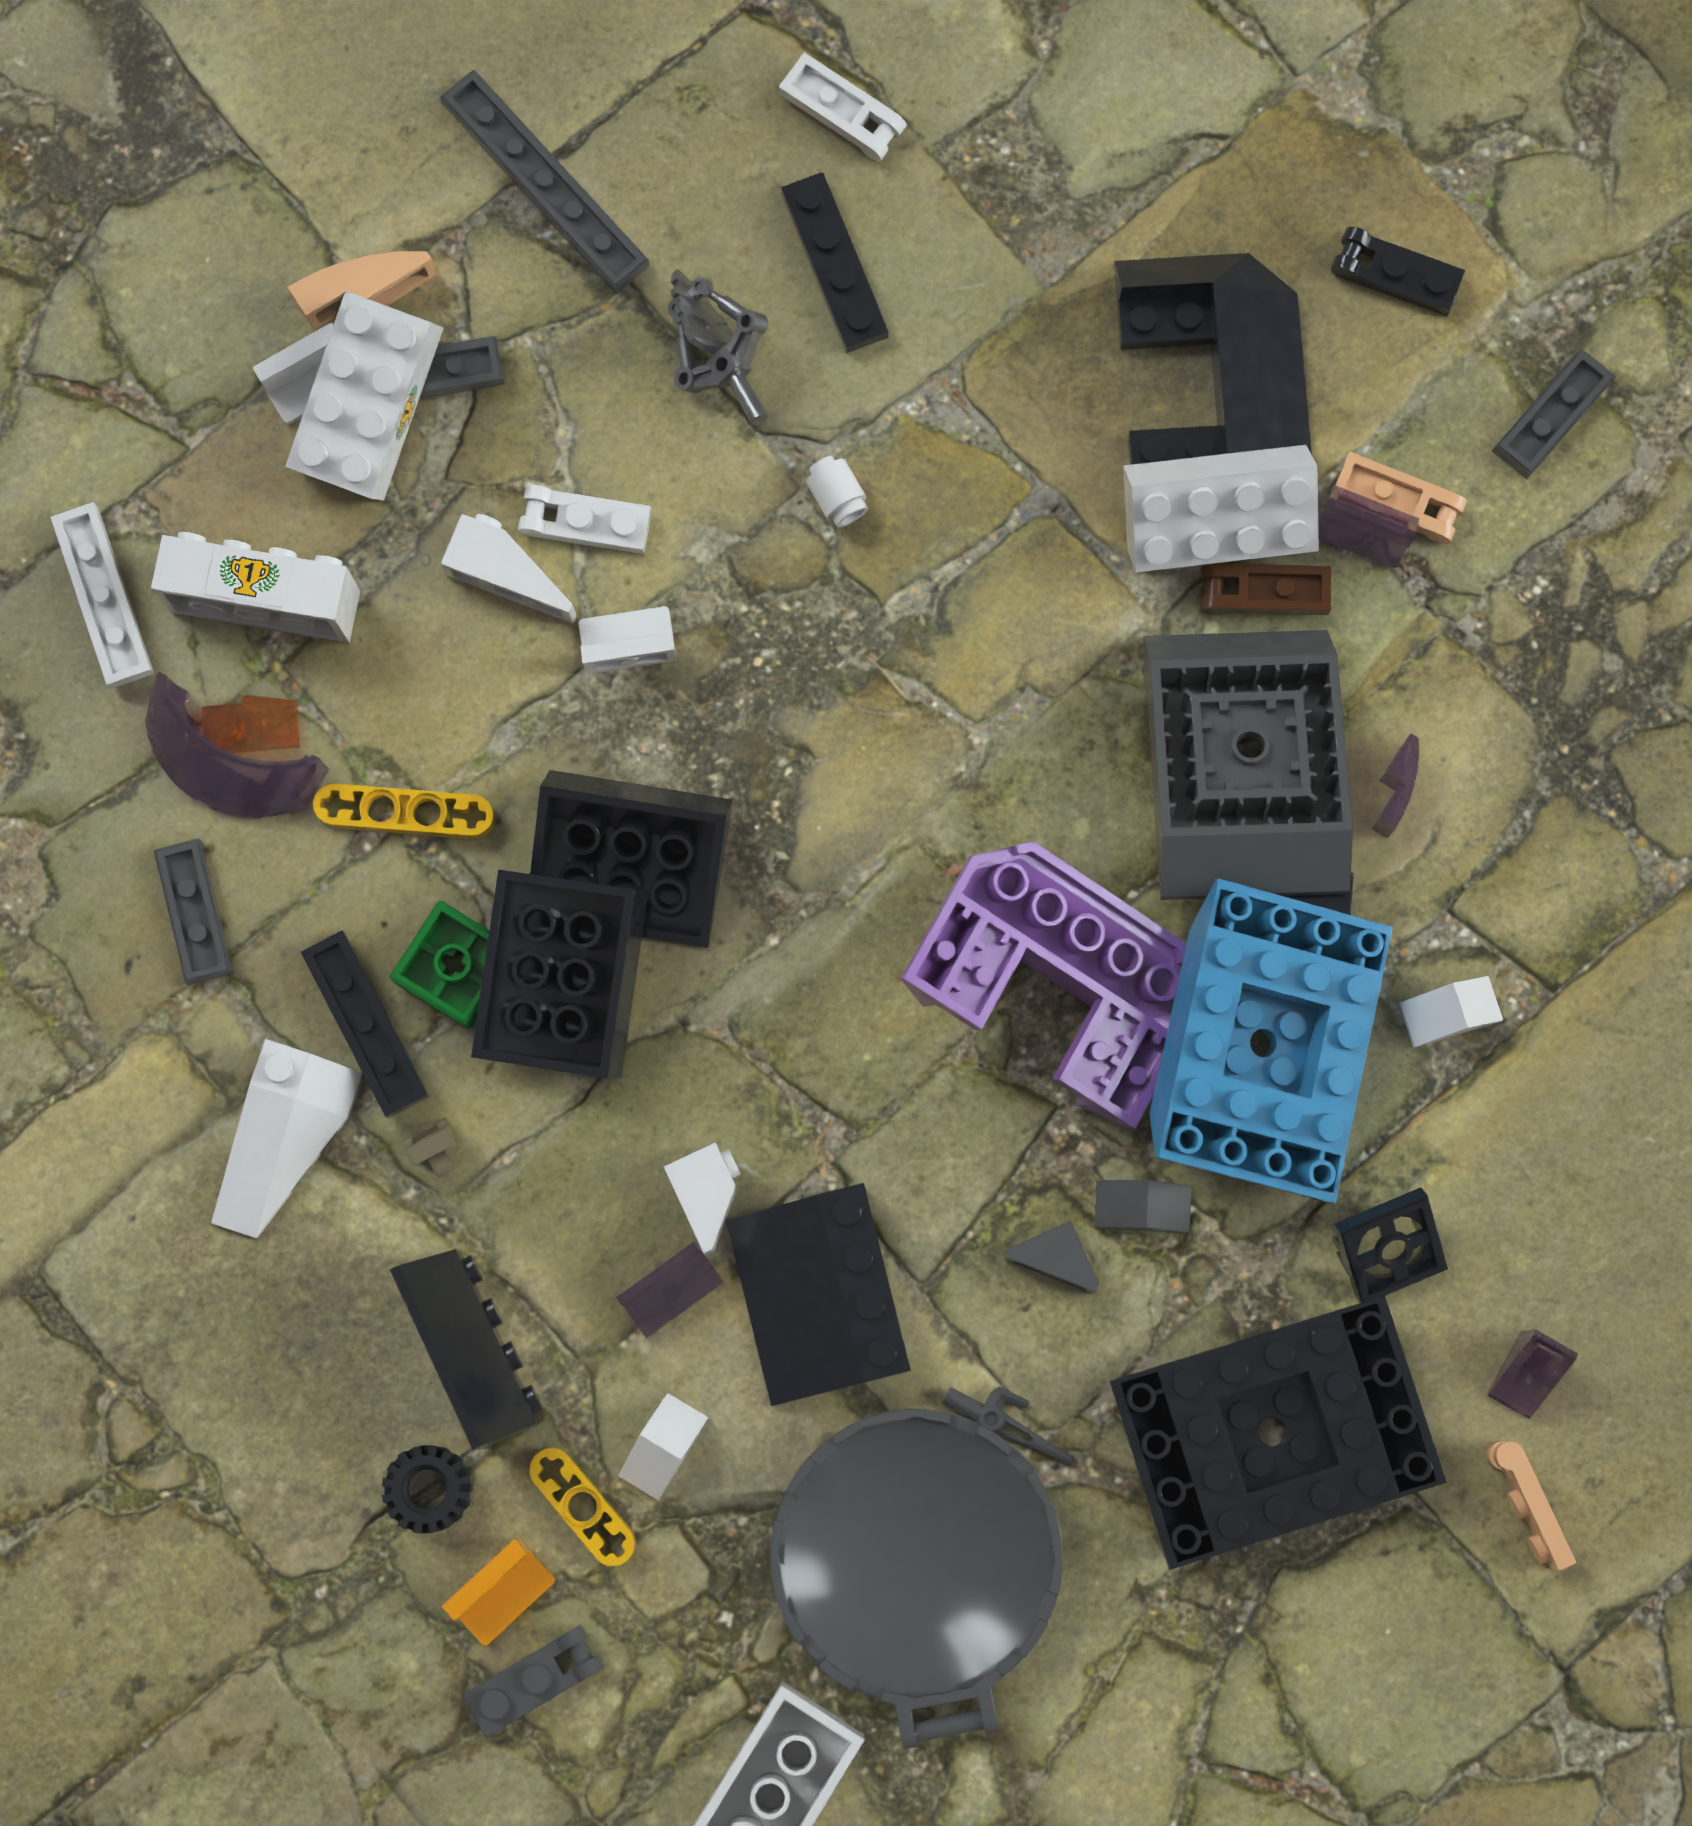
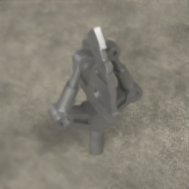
[668,269,768,426]

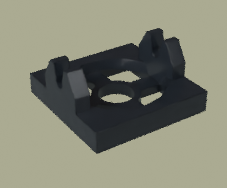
[1332,1187,1448,1303]

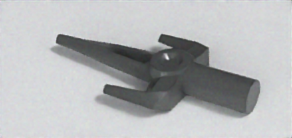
[942,1386,1074,1465]

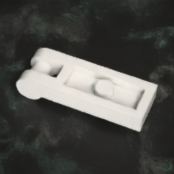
[778,52,907,162]
[518,485,652,555]

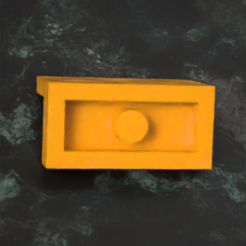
[441,1537,555,1646]

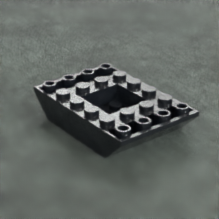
[1109,1296,1447,1570]

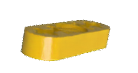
[529,1448,636,1566]

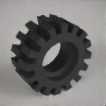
[382,1445,473,1534]

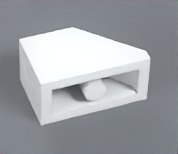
[664,1142,741,1256]

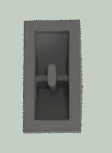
[1094,1180,1191,1234]
[1004,1221,1099,1294]

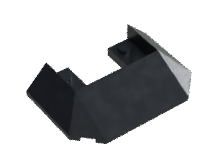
[1114,253,1312,465]

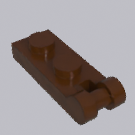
[1201,563,1331,615]

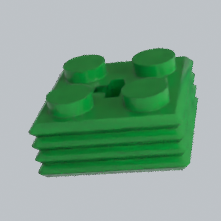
[389,901,489,1029]

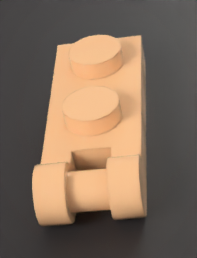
[1331,452,1467,545]
[1486,1441,1577,1571]

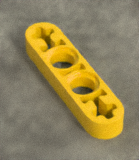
[313,784,496,840]

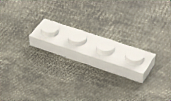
[50,502,154,689]

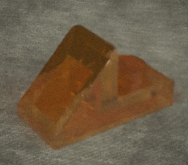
[202,695,300,755]

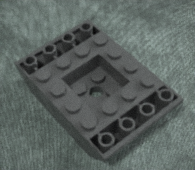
[1143,630,1353,900]

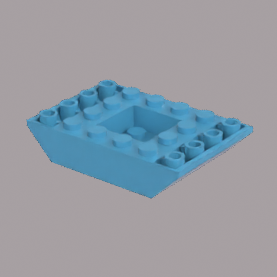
[1150,878,1393,1204]

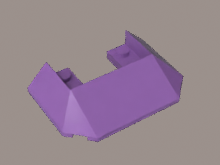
[901,841,1186,1129]

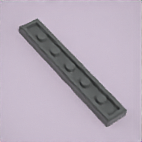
[440,69,650,294]

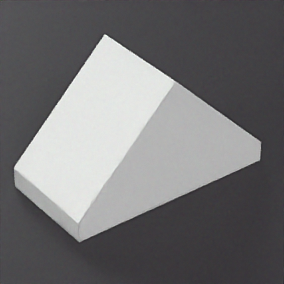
[1398,976,1503,1048]
[618,1393,709,1501]

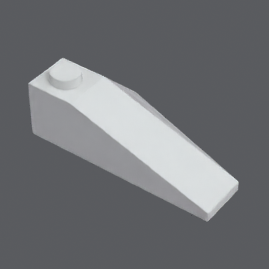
[211,1039,363,1238]

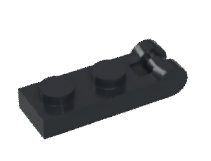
[1331,226,1465,316]

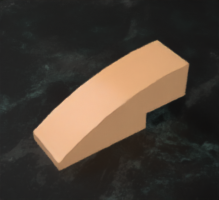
[287,251,437,331]

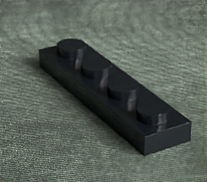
[781,172,889,353]
[301,930,430,1118]

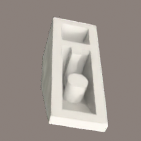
[441,514,576,624]

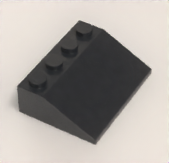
[530,770,733,948]
[471,870,649,1079]
[726,1183,911,1406]
[390,1249,543,1450]

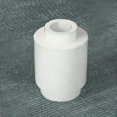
[806,456,868,528]

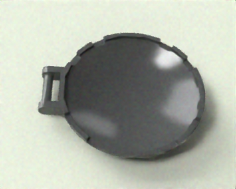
[771,1409,1063,1749]

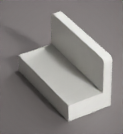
[252,322,333,425]
[578,606,677,674]

